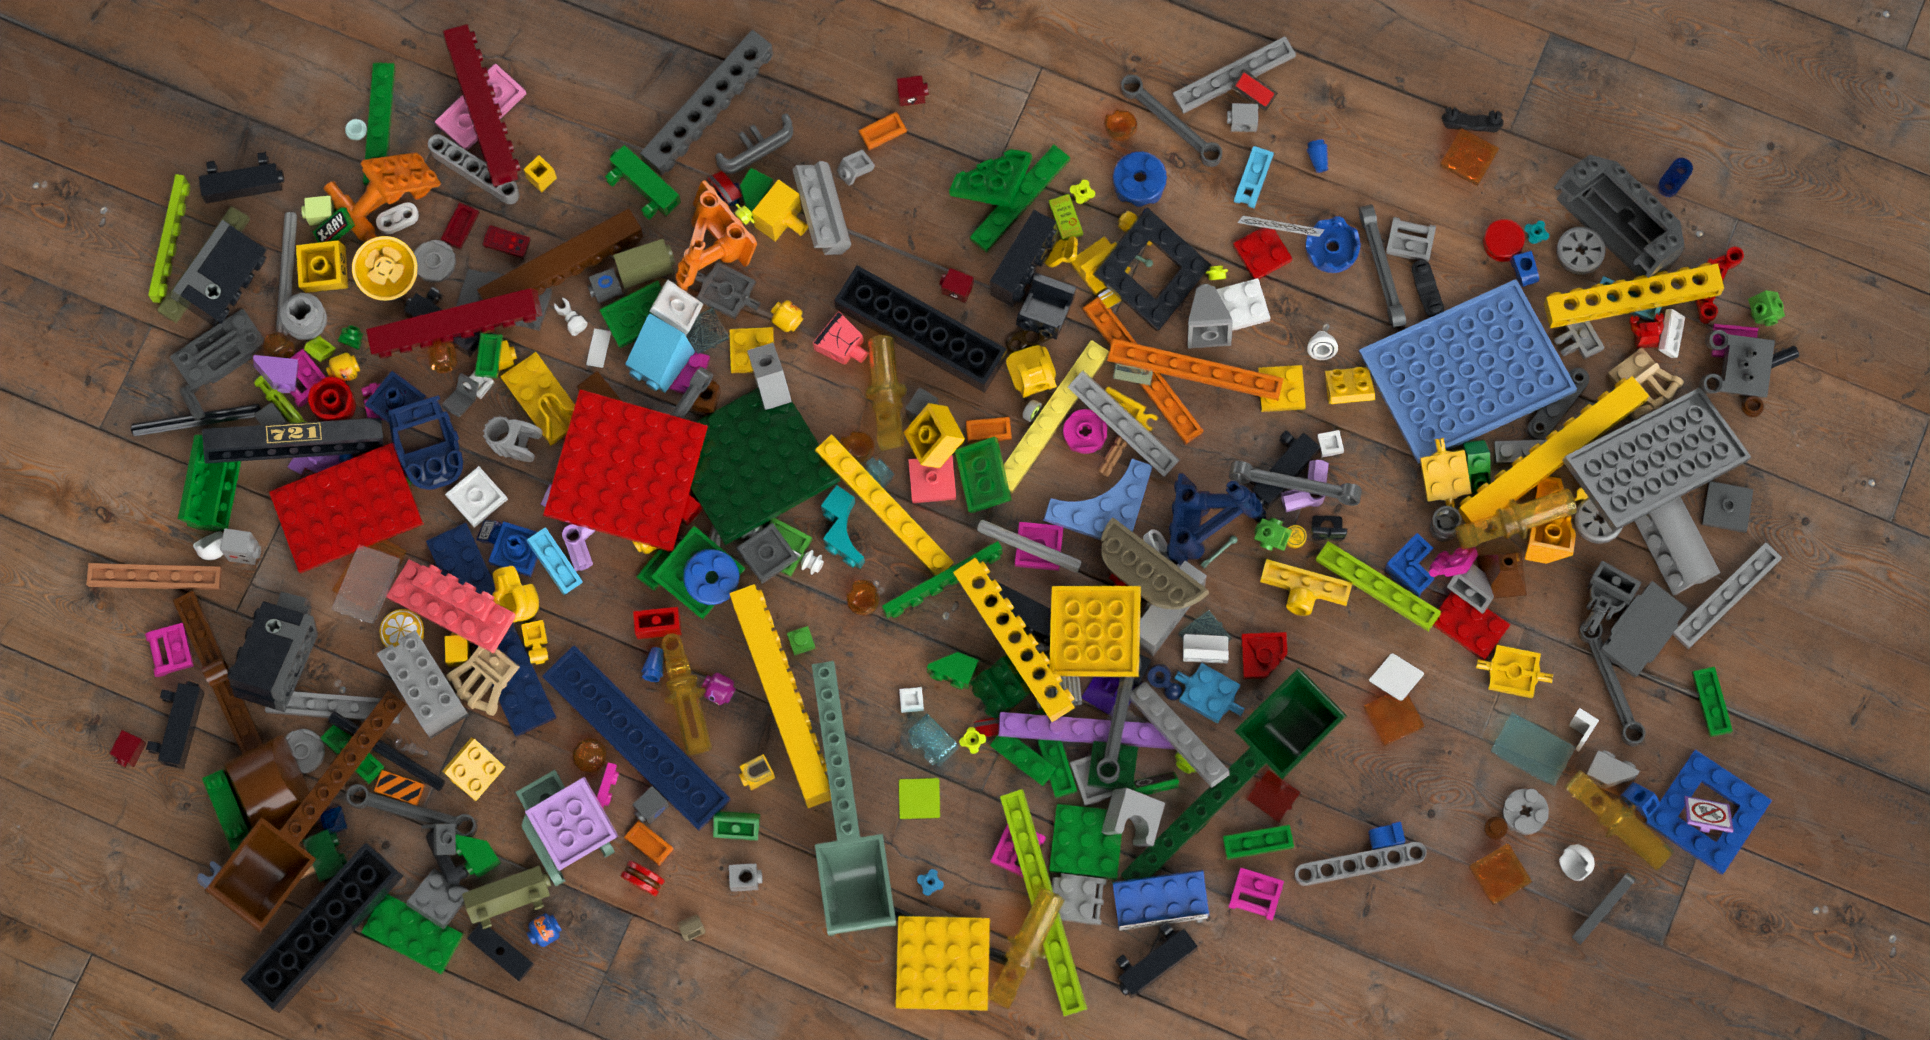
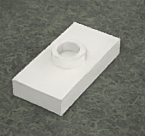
[1658,309,1685,358]

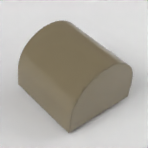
[677,914,706,942]

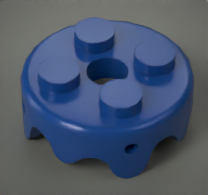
[1113,151,1167,207]
[1305,216,1361,273]
[683,549,739,605]

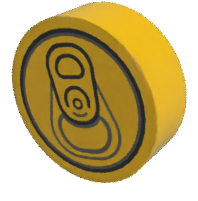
[1287,525,1307,549]

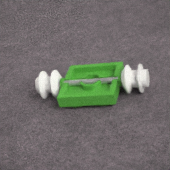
[742,518,824,577]

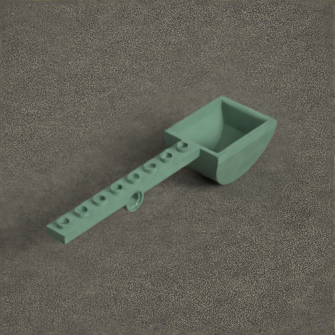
[812,661,896,936]

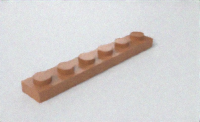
[86,563,222,590]

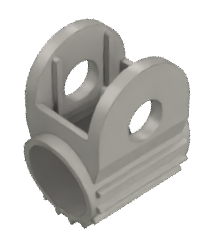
[483,416,543,462]

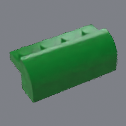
[178,434,241,532]

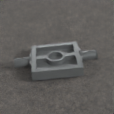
[695,261,761,319]

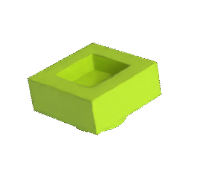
[304,336,336,362]

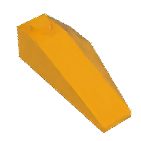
[1525,476,1576,564]

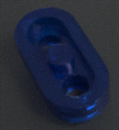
[1658,158,1693,197]

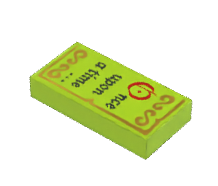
[1049,194,1083,241]

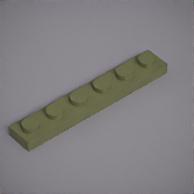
[157,206,250,324]

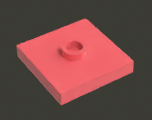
[909,455,956,503]

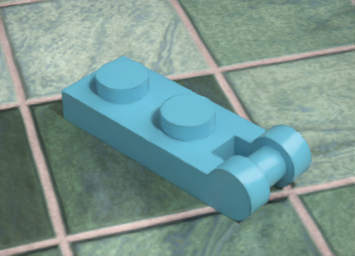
[1234,146,1274,209]

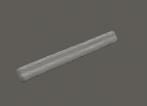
[977,520,1081,572]

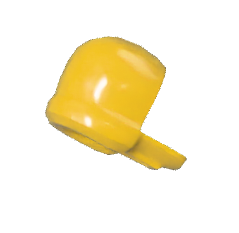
[492,566,539,623]

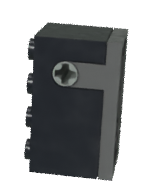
[171,220,267,326]
[227,601,318,712]

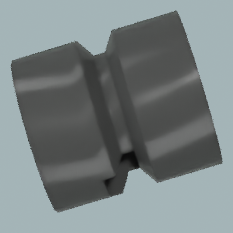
[1430,506,1462,542]

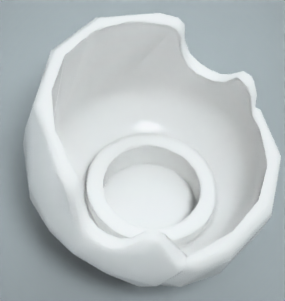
[193,531,223,560]
[1559,844,1595,881]

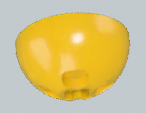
[352,236,418,301]

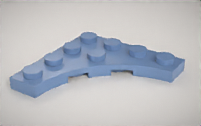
[1043,459,1153,540]

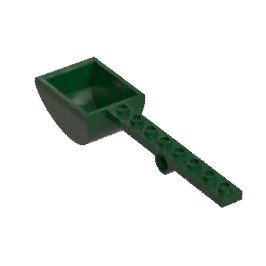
[1120,668,1347,880]

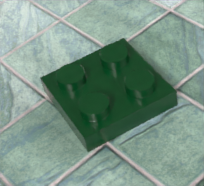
[1087,741,1138,790]

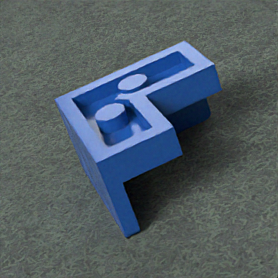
[1384,533,1435,598]

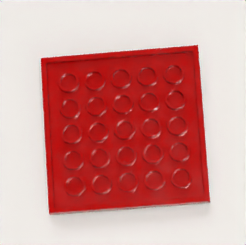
[543,389,708,552]

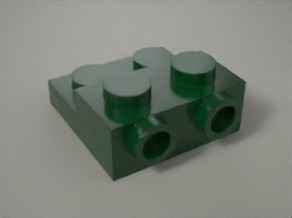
[970,655,1031,719]

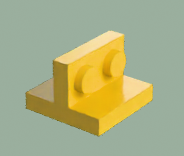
[1070,236,1131,296]

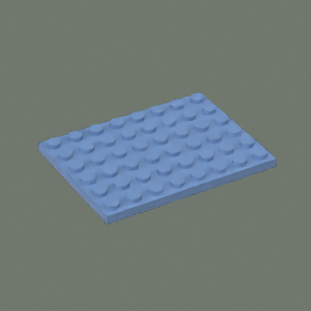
[1359,279,1577,464]

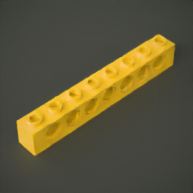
[1544,263,1724,328]
[953,557,1075,722]

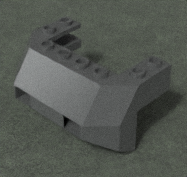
[1554,155,1685,288]

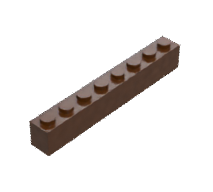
[477,208,643,300]

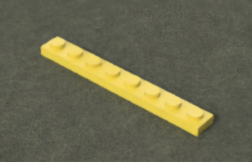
[1004,340,1109,493]

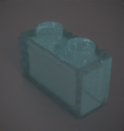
[908,714,959,767]

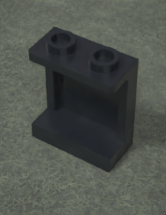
[1016,273,1077,340]

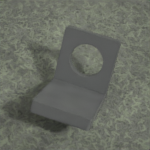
[442,373,479,417]
[421,824,456,855]

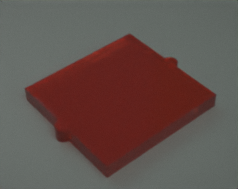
[1247,770,1301,823]

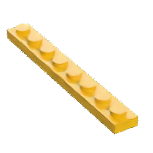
[815,434,954,576]

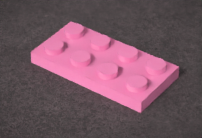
[435,64,527,151]

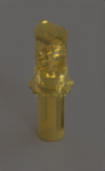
[865,335,906,451]
[1455,488,1577,549]
[662,633,712,755]
[1564,770,1674,870]
[988,888,1065,1010]

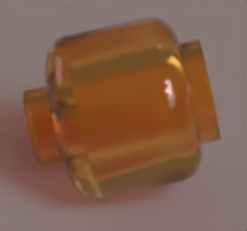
[262,332,295,359]
[427,341,458,374]

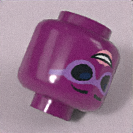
[701,672,736,705]

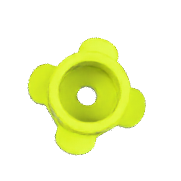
[1070,180,1095,204]
[734,204,755,225]
[1206,266,1228,280]
[959,727,986,754]

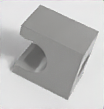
[747,343,792,410]
[1101,788,1165,847]

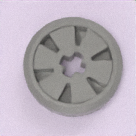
[1556,227,1605,275]
[1574,497,1623,544]

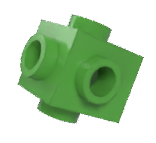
[1748,291,1785,326]
[1254,517,1292,551]

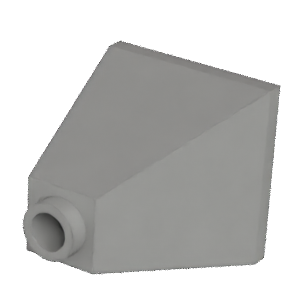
[1187,284,1233,349]

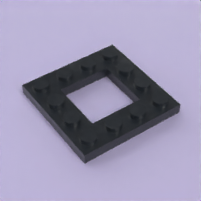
[1093,208,1211,331]

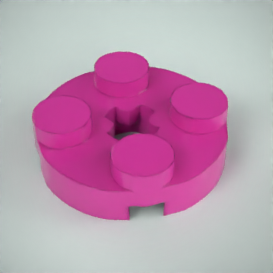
[1063,409,1107,454]

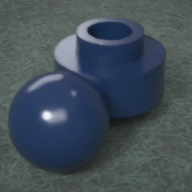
[1148,664,1182,701]

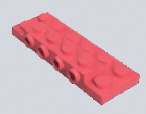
[386,559,516,654]

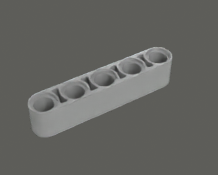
[428,134,520,204]

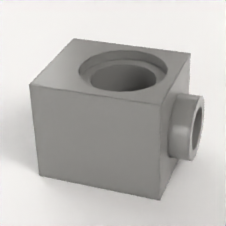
[1227,103,1258,132]
[729,864,763,892]

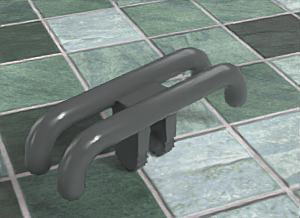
[715,113,793,174]

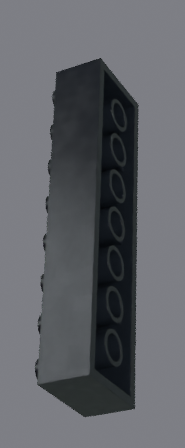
[834,265,1007,393]
[240,842,404,1013]

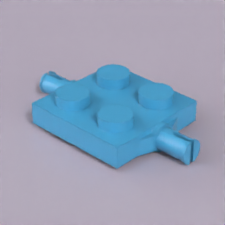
[1174,663,1245,724]

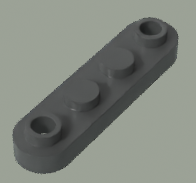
[1527,368,1590,440]

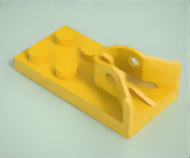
[500,352,575,446]

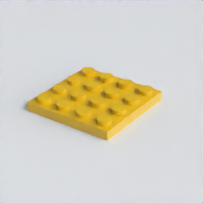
[1049,586,1141,677]
[896,916,990,1011]

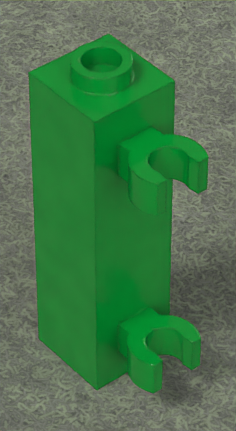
[605,145,681,220]
[202,769,251,853]

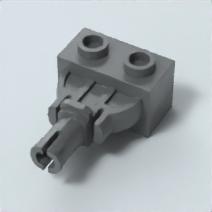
[1581,561,1642,635]

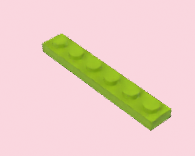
[148,174,190,303]
[1316,541,1441,632]

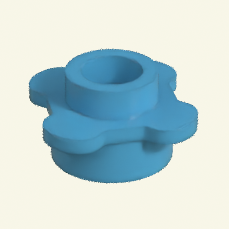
[917,869,944,896]

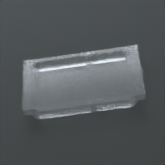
[332,545,400,624]

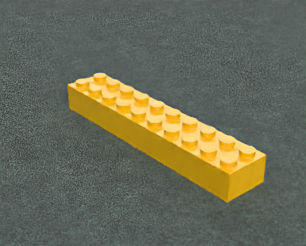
[729,584,831,808]

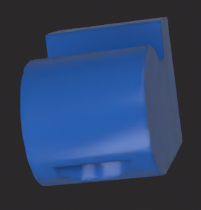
[1510,251,1539,287]
[1620,782,1661,819]
[1368,822,1405,850]

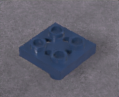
[364,371,427,432]

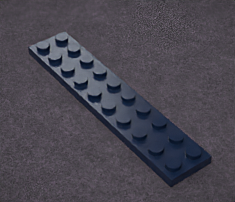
[426,523,557,737]
[542,645,731,831]

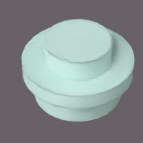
[345,119,367,140]

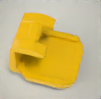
[1006,345,1057,398]

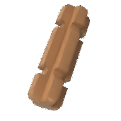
[1099,436,1128,477]

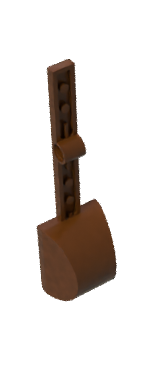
[173,590,310,831]
[204,690,406,932]

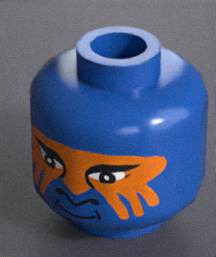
[526,914,562,947]

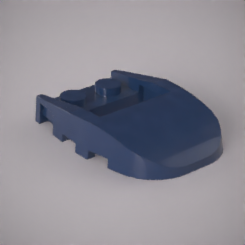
[387,395,463,490]

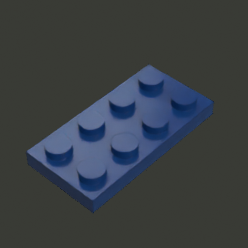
[1112,870,1209,928]

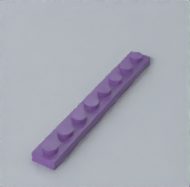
[998,712,1176,750]

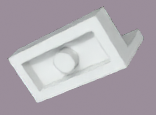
[1183,634,1229,663]
[1569,708,1599,752]

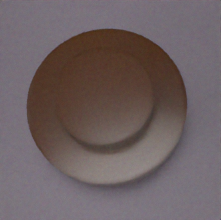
[1741,396,1764,418]
[1484,817,1508,840]

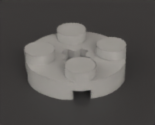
[1502,789,1549,835]

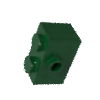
[302,829,348,882]

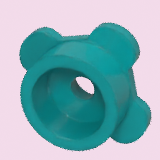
[1524,220,1549,244]

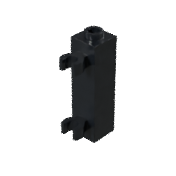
[199,152,285,204]
[404,287,480,357]
[1249,430,1320,510]
[146,681,205,769]
[1116,922,1198,999]

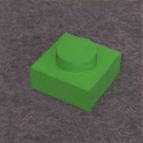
[787,626,815,656]

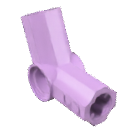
[1281,460,1329,512]
[562,524,595,571]

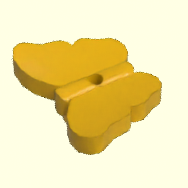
[1045,236,1078,268]

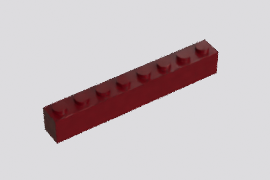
[443,24,521,187]
[366,288,543,359]

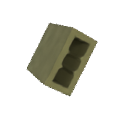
[613,239,676,289]

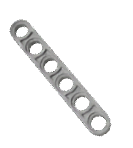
[1294,842,1427,886]

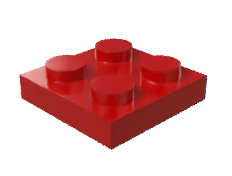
[1233,227,1293,280]

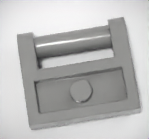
[1386,217,1436,262]

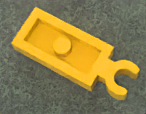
[1105,386,1158,431]

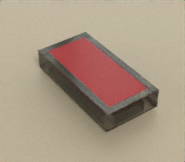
[1230,69,1278,111]

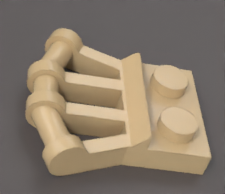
[1607,347,1684,420]
[446,647,519,716]

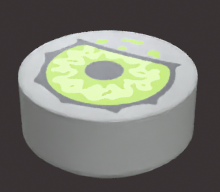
[1022,399,1042,422]

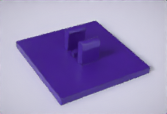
[1081,677,1142,716]

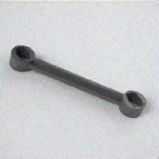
[1121,74,1222,167]
[1359,204,1406,328]
[671,367,713,419]
[1229,461,1362,506]
[1578,620,1646,747]
[1097,656,1141,783]
[346,784,477,837]

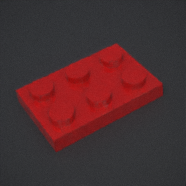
[1433,591,1511,661]

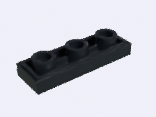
[467,922,534,982]

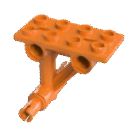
[323,152,441,242]
[675,180,757,292]

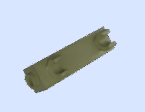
[462,866,551,929]

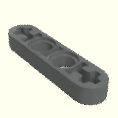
[1571,872,1637,945]

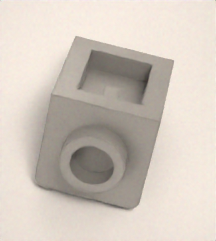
[837,149,875,186]

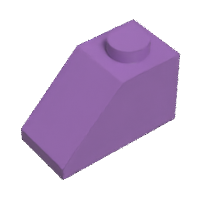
[253,355,298,393]

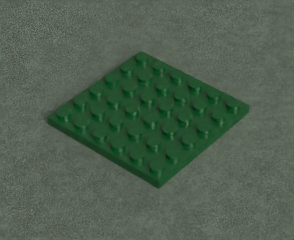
[691,387,841,545]

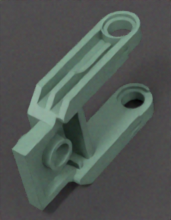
[515,770,615,886]

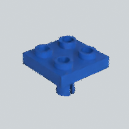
[488,521,538,577]

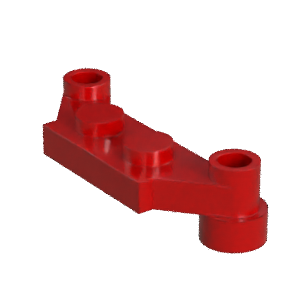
[1695,246,1744,324]

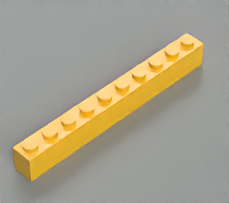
[1458,376,1649,533]

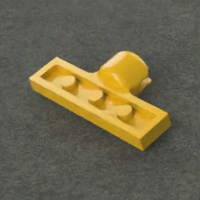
[1260,559,1353,616]

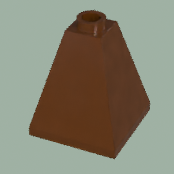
[1477,552,1527,599]

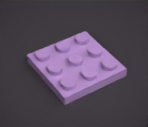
[525,777,618,871]

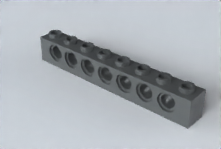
[640,30,773,176]

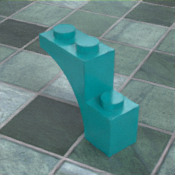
[821,485,865,569]

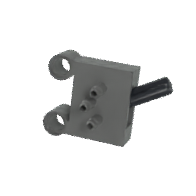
[1699,330,1799,398]

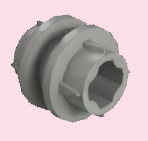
[280,293,327,340]

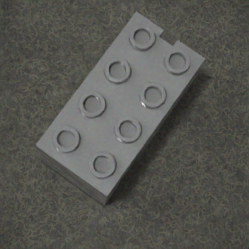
[377,630,469,739]

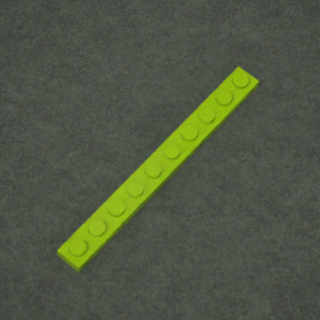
[1000,790,1087,1016]

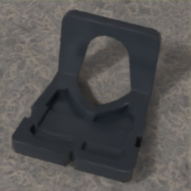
[1311,515,1348,542]

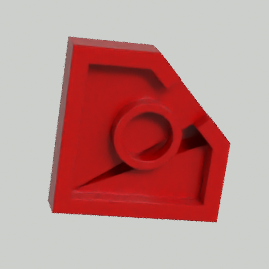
[1241,632,1288,679]

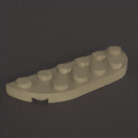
[1101,517,1209,609]

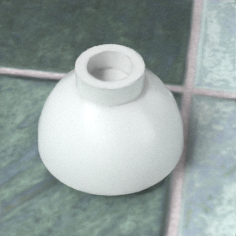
[1307,331,1338,360]

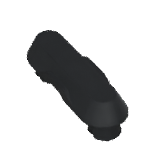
[1441,107,1504,132]
[1412,259,1444,317]
[426,828,468,884]

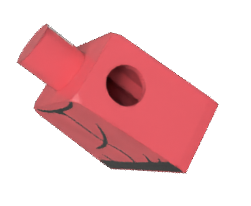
[813,311,868,365]

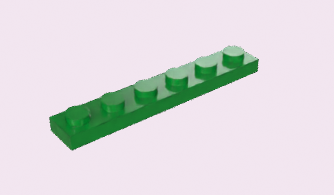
[363,63,396,186]
[970,145,1070,253]
[882,541,1003,619]

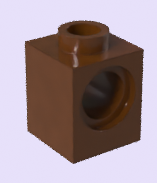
[692,380,721,415]

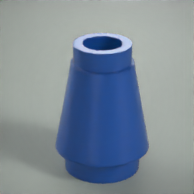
[1306,140,1328,173]
[641,647,664,682]

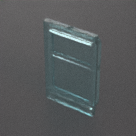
[1491,712,1576,786]

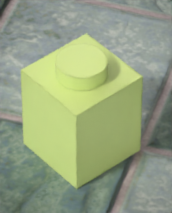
[301,196,335,226]

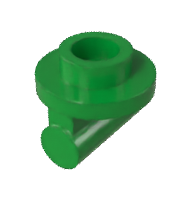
[338,325,363,350]

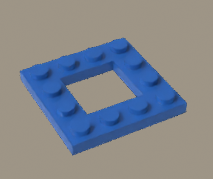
[1645,750,1772,875]

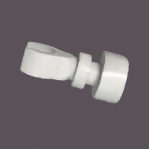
[554,298,587,336]

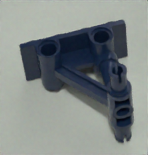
[1167,473,1266,566]

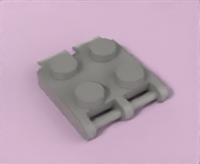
[1052,873,1107,925]

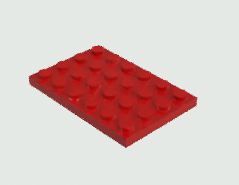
[269,443,424,574]

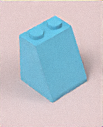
[625,314,695,393]

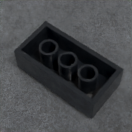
[990,210,1058,307]

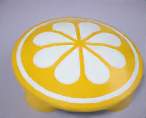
[380,609,424,648]

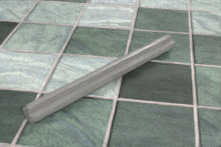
[276,212,297,336]

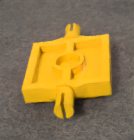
[1420,438,1472,509]
[1476,645,1553,698]

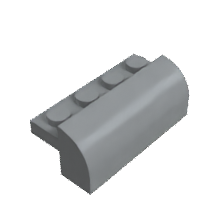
[792,161,851,255]
[1635,497,1720,595]

